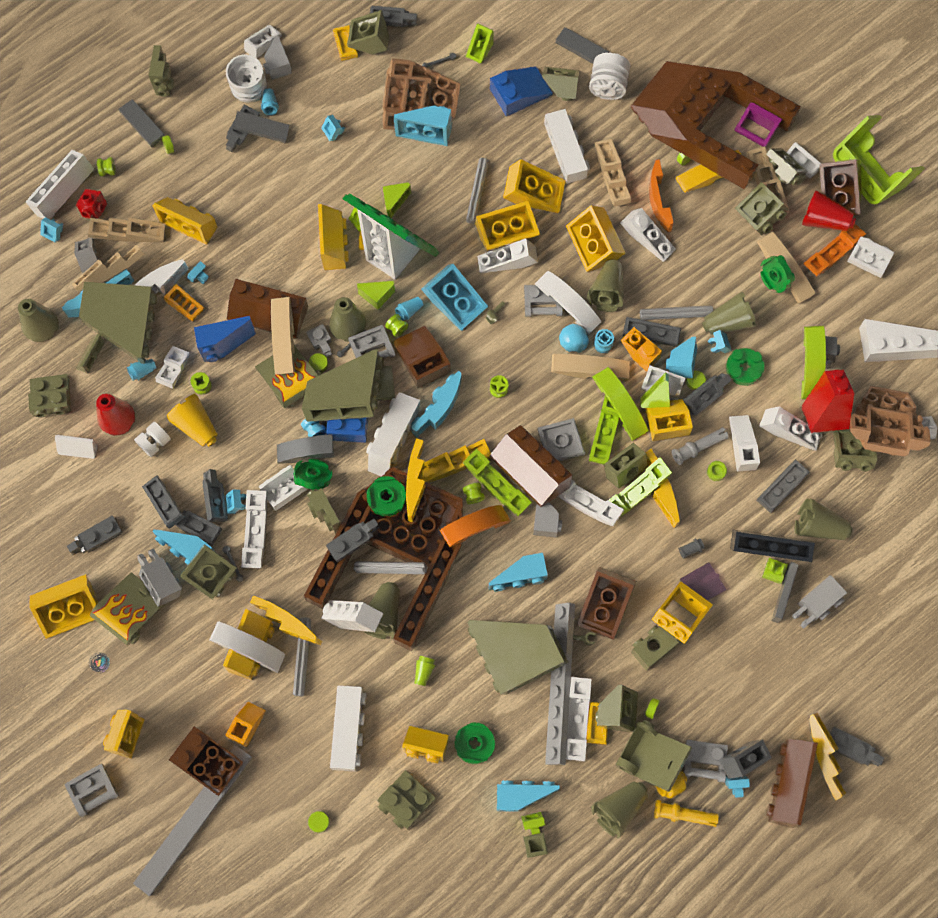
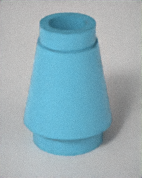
[261,88,279,115]
[395,297,423,321]
[127,358,157,381]

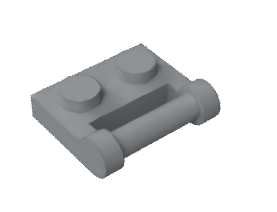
[524,285,562,317]
[348,325,395,359]
[683,740,728,783]
[64,764,119,818]

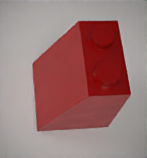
[801,369,855,433]

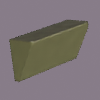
[76,334,105,374]

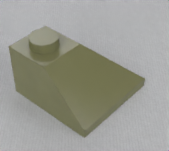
[347,10,389,55]
[542,66,579,101]
[595,685,638,733]

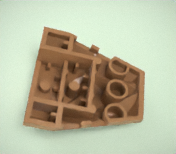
[383,58,460,130]
[850,386,930,457]

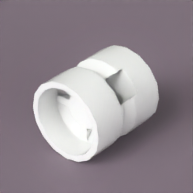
[134,422,171,457]

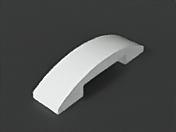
[535,271,602,335]
[558,480,624,526]
[241,490,267,569]
[210,621,285,673]
[566,677,592,761]

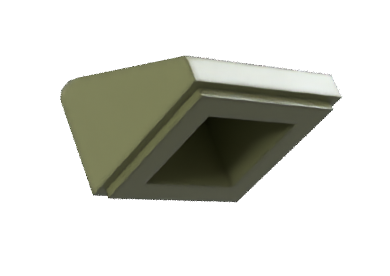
[523,833,548,858]

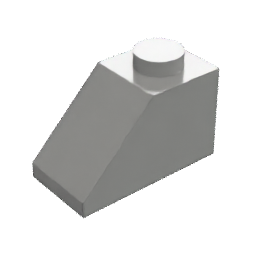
[263,36,292,80]
[74,238,99,273]
[533,502,562,538]

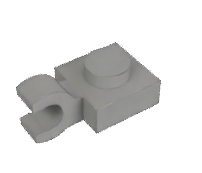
[306,324,332,358]

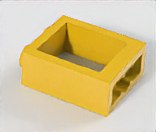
[652,581,713,644]

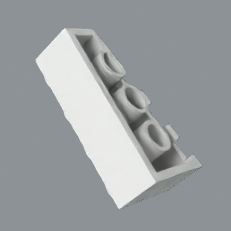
[859,319,938,362]
[366,392,420,476]

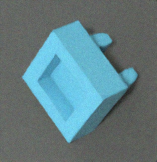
[321,115,345,141]
[40,217,63,243]
[187,261,209,284]
[708,330,732,354]
[226,489,246,514]
[725,775,750,798]

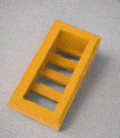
[164,284,205,322]

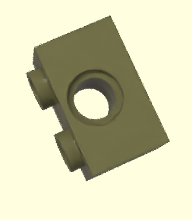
[604,443,648,489]
[631,625,679,671]

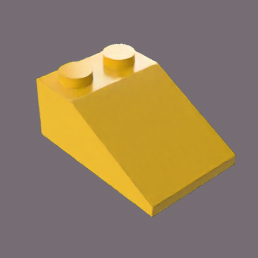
[503,159,566,213]
[103,710,145,759]

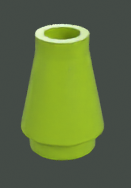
[414,656,436,686]

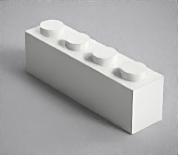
[544,109,590,184]
[26,150,94,219]
[321,601,383,632]
[330,686,366,771]

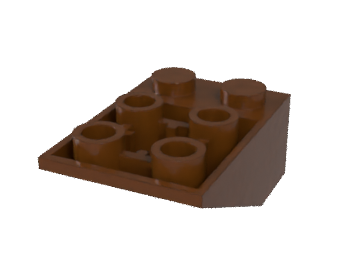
[392,325,451,388]
[169,726,244,797]

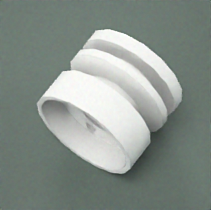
[589,53,630,100]
[226,54,267,103]

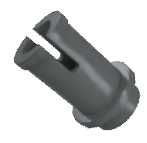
[678,538,705,559]

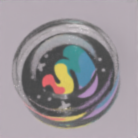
[89,652,110,673]

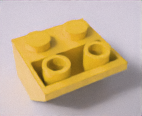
[645,399,693,441]
[402,726,449,764]

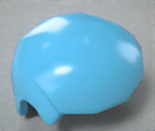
[559,324,589,353]

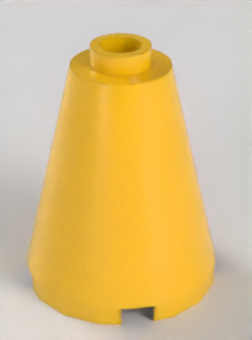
[167,394,218,447]

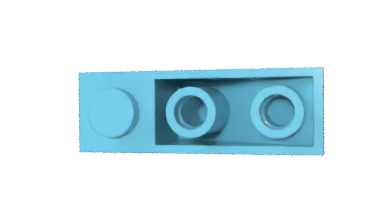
[152,529,214,565]
[489,553,548,592]
[497,781,559,812]

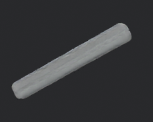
[466,158,488,224]
[640,306,714,320]
[354,561,427,574]
[293,617,311,697]

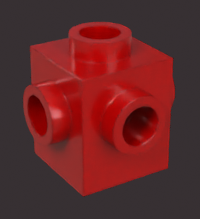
[76,189,107,219]

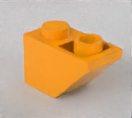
[621,327,662,371]
[225,702,266,747]

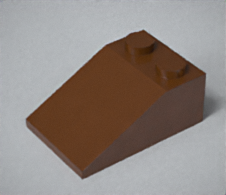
[819,159,862,215]
[577,567,637,640]

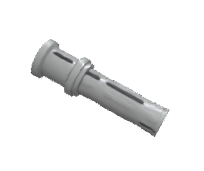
[671,427,728,465]

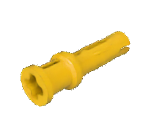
[654,800,719,827]

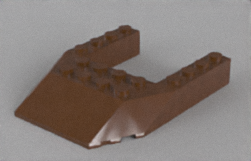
[630,61,801,190]
[304,467,463,651]

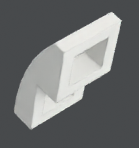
[155,346,190,389]

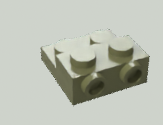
[148,45,174,97]
[766,148,808,186]
[735,182,789,235]
[28,374,71,417]
[833,429,878,472]
[307,488,340,534]
[180,544,236,600]
[377,770,436,830]

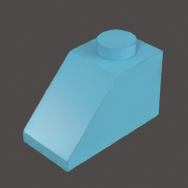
[666,337,697,378]

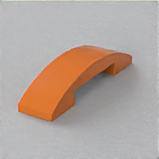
[649,159,674,232]
[804,223,866,276]
[440,505,511,547]

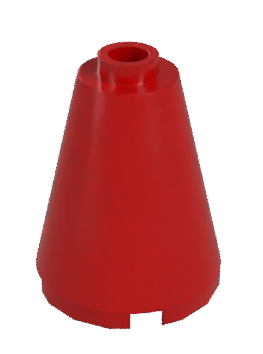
[802,190,856,231]
[96,393,135,436]

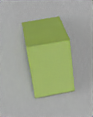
[466,23,494,64]
[382,182,411,218]
[357,281,395,310]
[640,372,670,408]

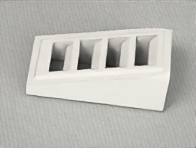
[244,24,282,58]

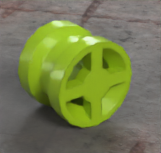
[97,157,116,177]
[385,314,409,337]
[190,372,212,395]
[490,375,508,398]
[462,483,485,505]

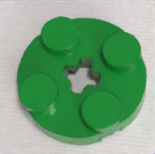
[760,255,795,293]
[726,348,764,386]
[293,459,333,490]
[367,476,406,516]
[454,722,495,765]

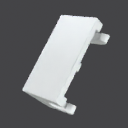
[641,365,685,400]

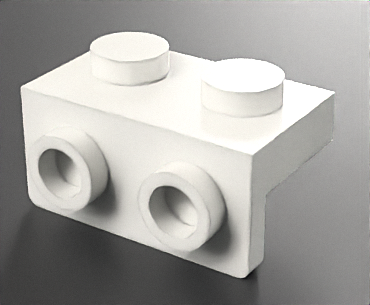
[847,237,894,278]
[259,465,307,511]

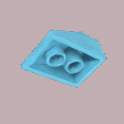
[394,106,452,146]
[421,264,488,331]

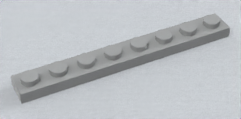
[545,602,575,766]

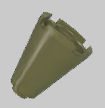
[587,260,624,312]
[702,292,757,335]
[329,297,366,342]
[18,299,59,342]
[794,498,853,540]
[364,582,400,639]
[591,781,648,838]

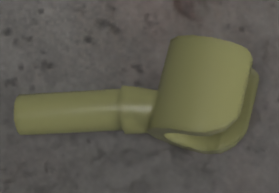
[486,301,505,324]
[573,632,596,646]

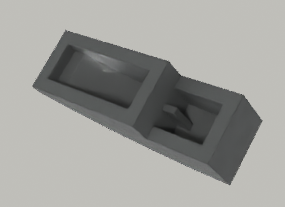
[277,434,334,464]

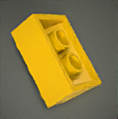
[153,197,218,245]
[475,201,540,251]
[318,204,349,270]
[566,205,626,272]
[29,574,98,639]
[223,609,275,680]

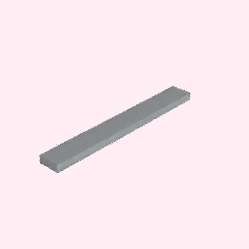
[133,745,252,896]

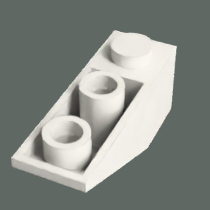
[621,208,676,262]
[477,239,538,273]
[760,406,822,451]
[729,415,760,472]

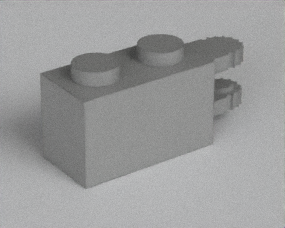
[137,549,182,607]
[792,575,847,629]

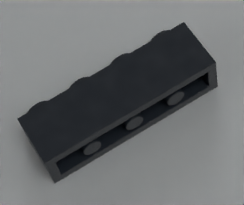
[730,529,815,562]

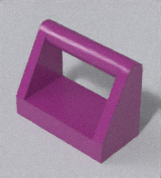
[734,102,782,147]

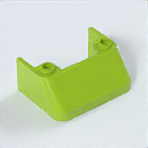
[833,115,925,204]

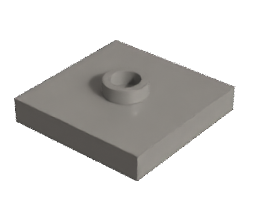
[537,418,585,462]

